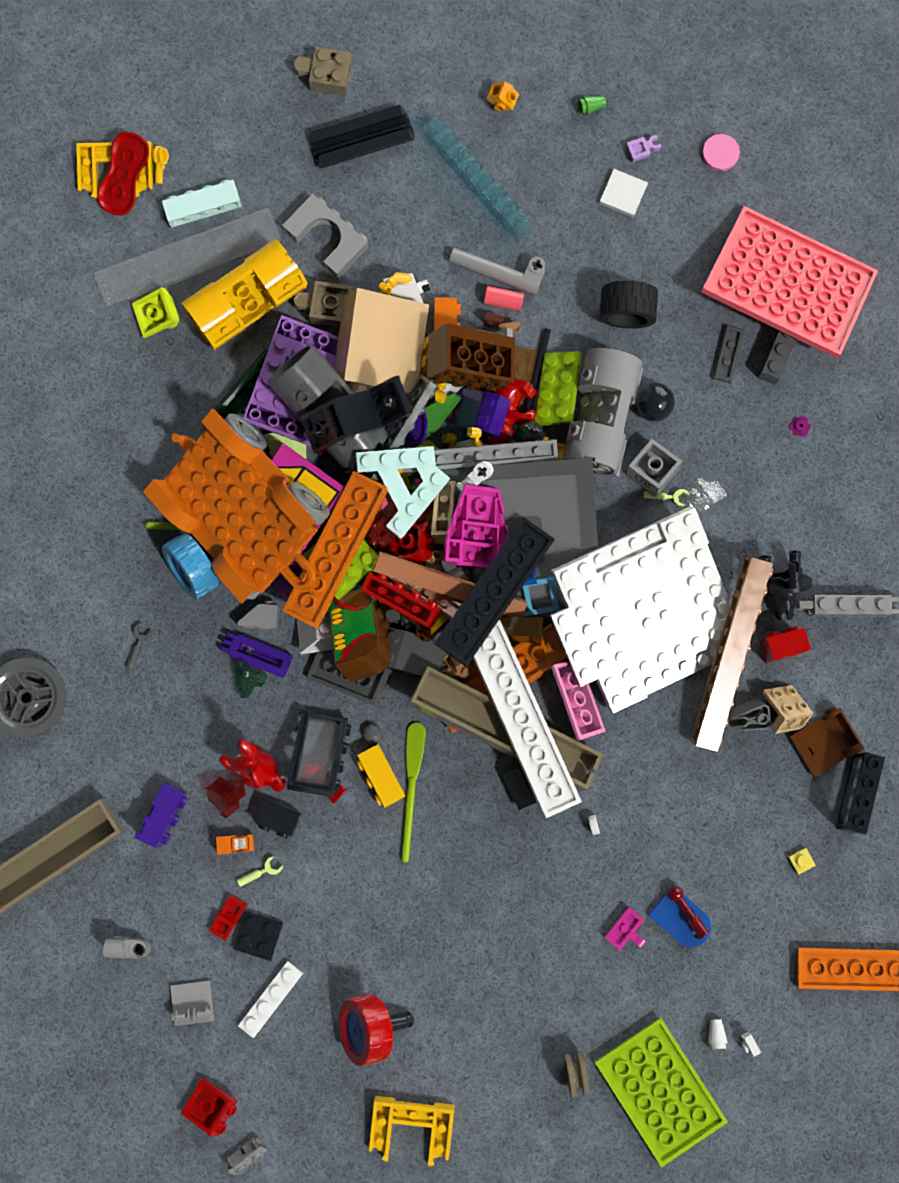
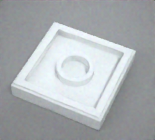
[599,169,648,217]

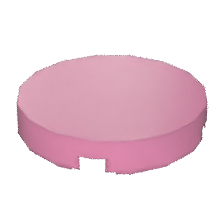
[702,134,740,171]

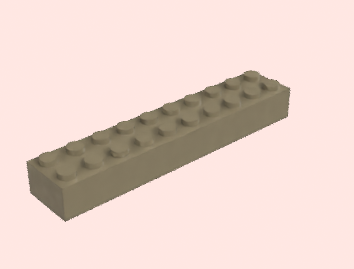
[407,666,603,792]
[0,799,126,916]

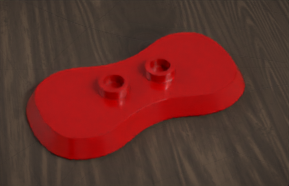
[97,132,149,216]

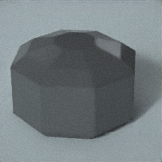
[363,724,382,743]

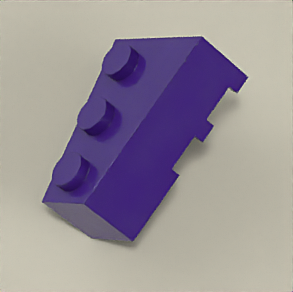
[134,783,188,848]

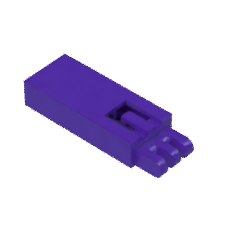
[219,632,293,679]

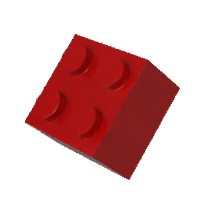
[759,626,811,663]

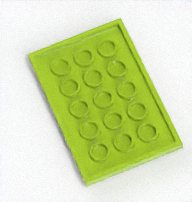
[594,1017,728,1167]

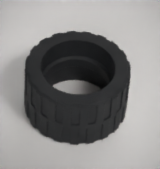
[600,280,658,329]

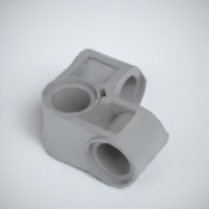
[103,936,151,959]

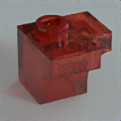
[206,776,246,819]

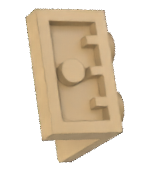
[763,685,813,734]

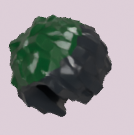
[515,421,545,442]

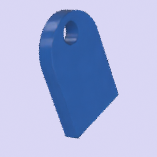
[648,885,711,947]

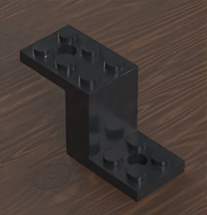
[300,375,413,454]

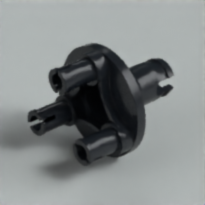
[759,550,812,620]

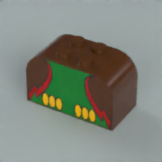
[329,590,393,683]

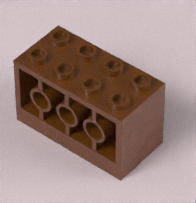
[427,323,515,393]

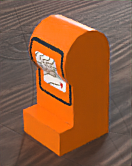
[216,835,254,855]

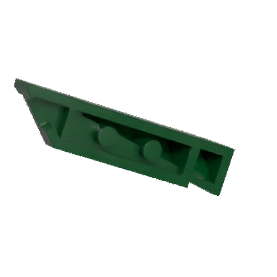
[214,349,268,419]

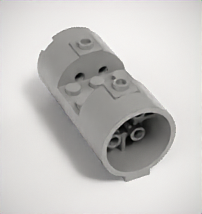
[562,348,643,477]

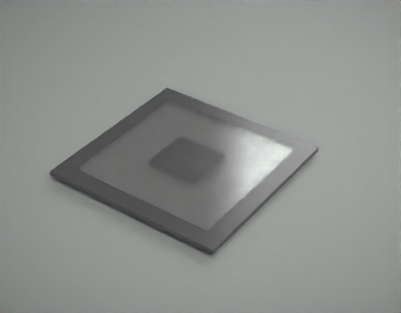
[440,458,598,617]

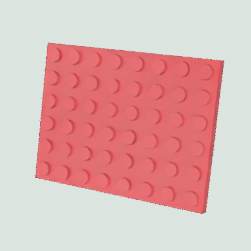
[701,206,878,359]

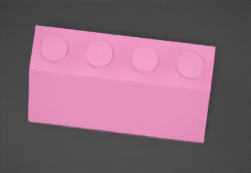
[551,661,606,741]

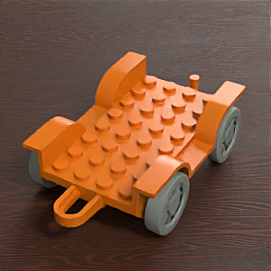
[143,409,330,603]

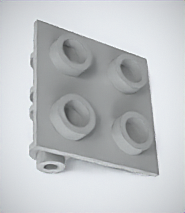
[170,980,214,1026]

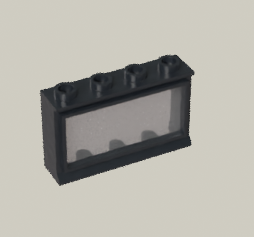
[287,710,351,797]
[835,752,885,835]

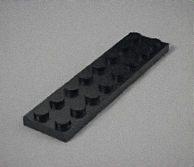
[434,517,555,667]

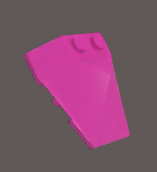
[443,484,509,569]

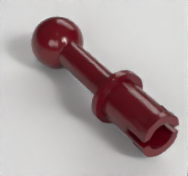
[668,886,710,939]

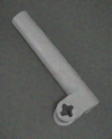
[449,247,545,296]

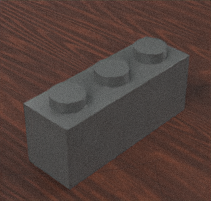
[758,330,796,385]

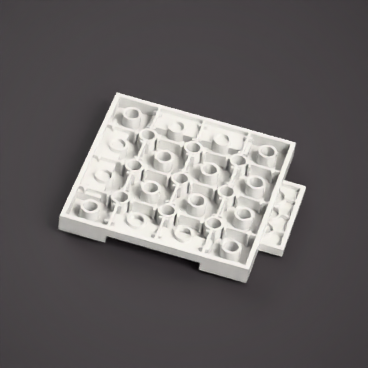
[550,507,751,713]

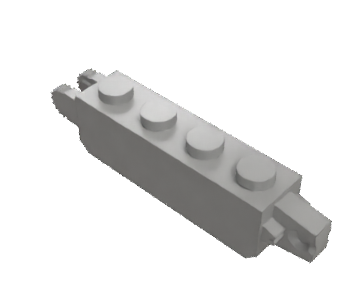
[797,595,899,617]

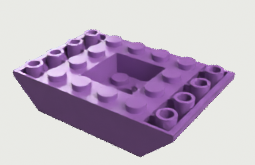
[243,315,339,447]

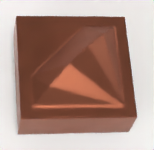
[484,312,504,328]

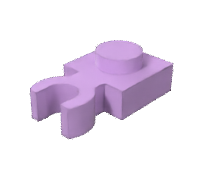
[626,135,661,162]

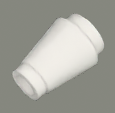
[708,1020,728,1049]

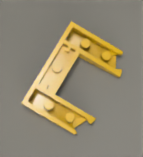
[76,141,154,198]
[369,1096,454,1166]

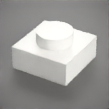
[741,1032,761,1057]

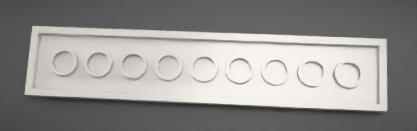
[473,620,582,819]

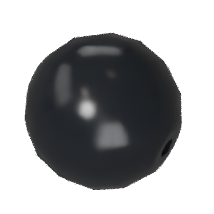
[636,383,675,422]

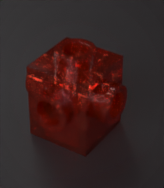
[365,517,394,548]

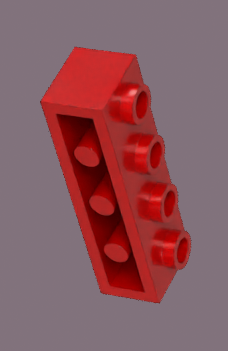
[361,572,443,627]

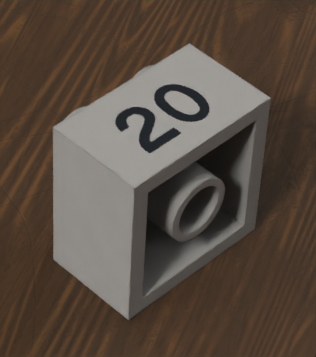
[626,439,682,497]

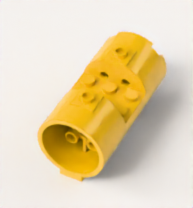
[181,239,308,351]

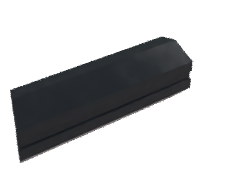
[310,105,415,169]

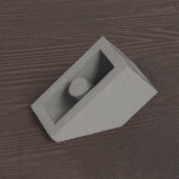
[238,601,280,630]

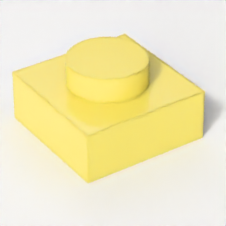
[788,848,816,875]

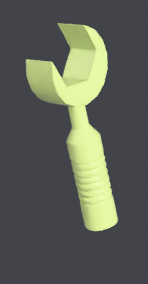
[643,489,690,507]
[237,857,283,887]

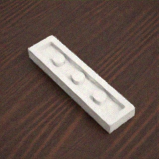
[238,961,303,1038]

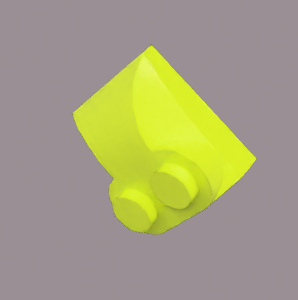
[132,287,179,338]

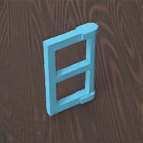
[502,576,560,617]

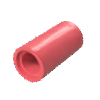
[484,286,524,312]

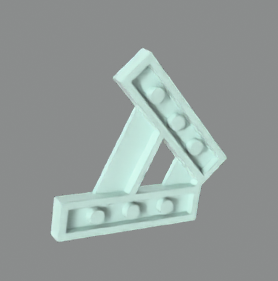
[355,446,450,539]

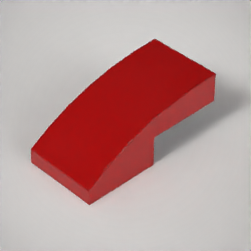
[209,894,248,941]

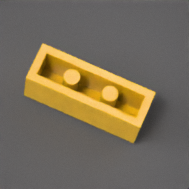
[356,745,406,807]

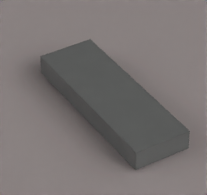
[713,325,745,384]

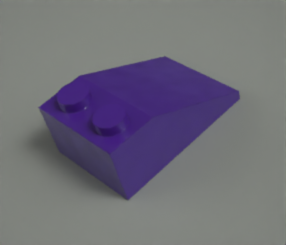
[451,388,511,437]

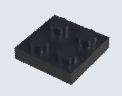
[233,911,284,961]

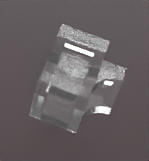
[686,478,727,516]

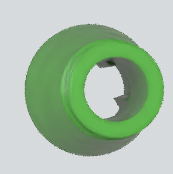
[577,96,606,115]

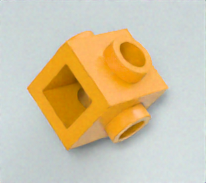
[486,81,519,112]

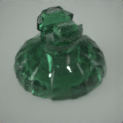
[236,661,267,698]

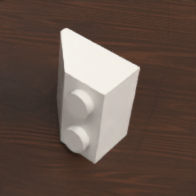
[297,608,333,654]

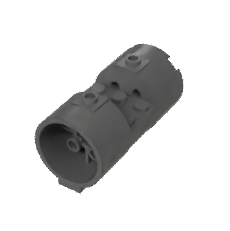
[268,344,389,471]

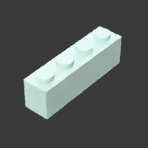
[162,180,242,228]

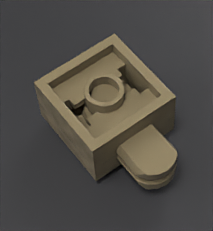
[294,47,353,97]
[294,281,353,328]

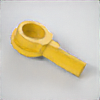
[152,146,169,184]

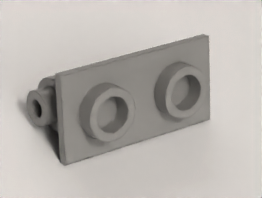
[225,1137,268,1175]

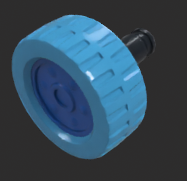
[162,533,219,599]

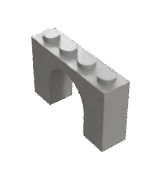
[282,194,368,279]

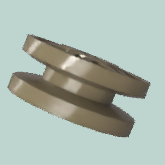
[564,1052,590,1098]

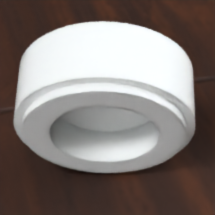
[588,815,600,835]

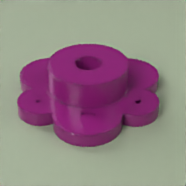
[789,416,811,437]

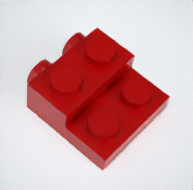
[181,1078,238,1136]

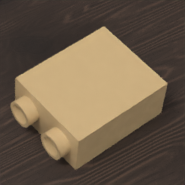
[334,288,429,404]

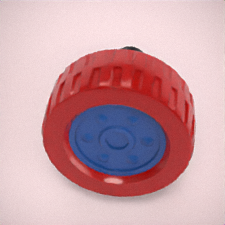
[338,994,414,1066]

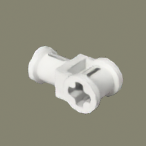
[456,461,493,491]

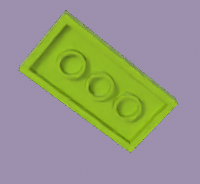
[535,351,582,426]

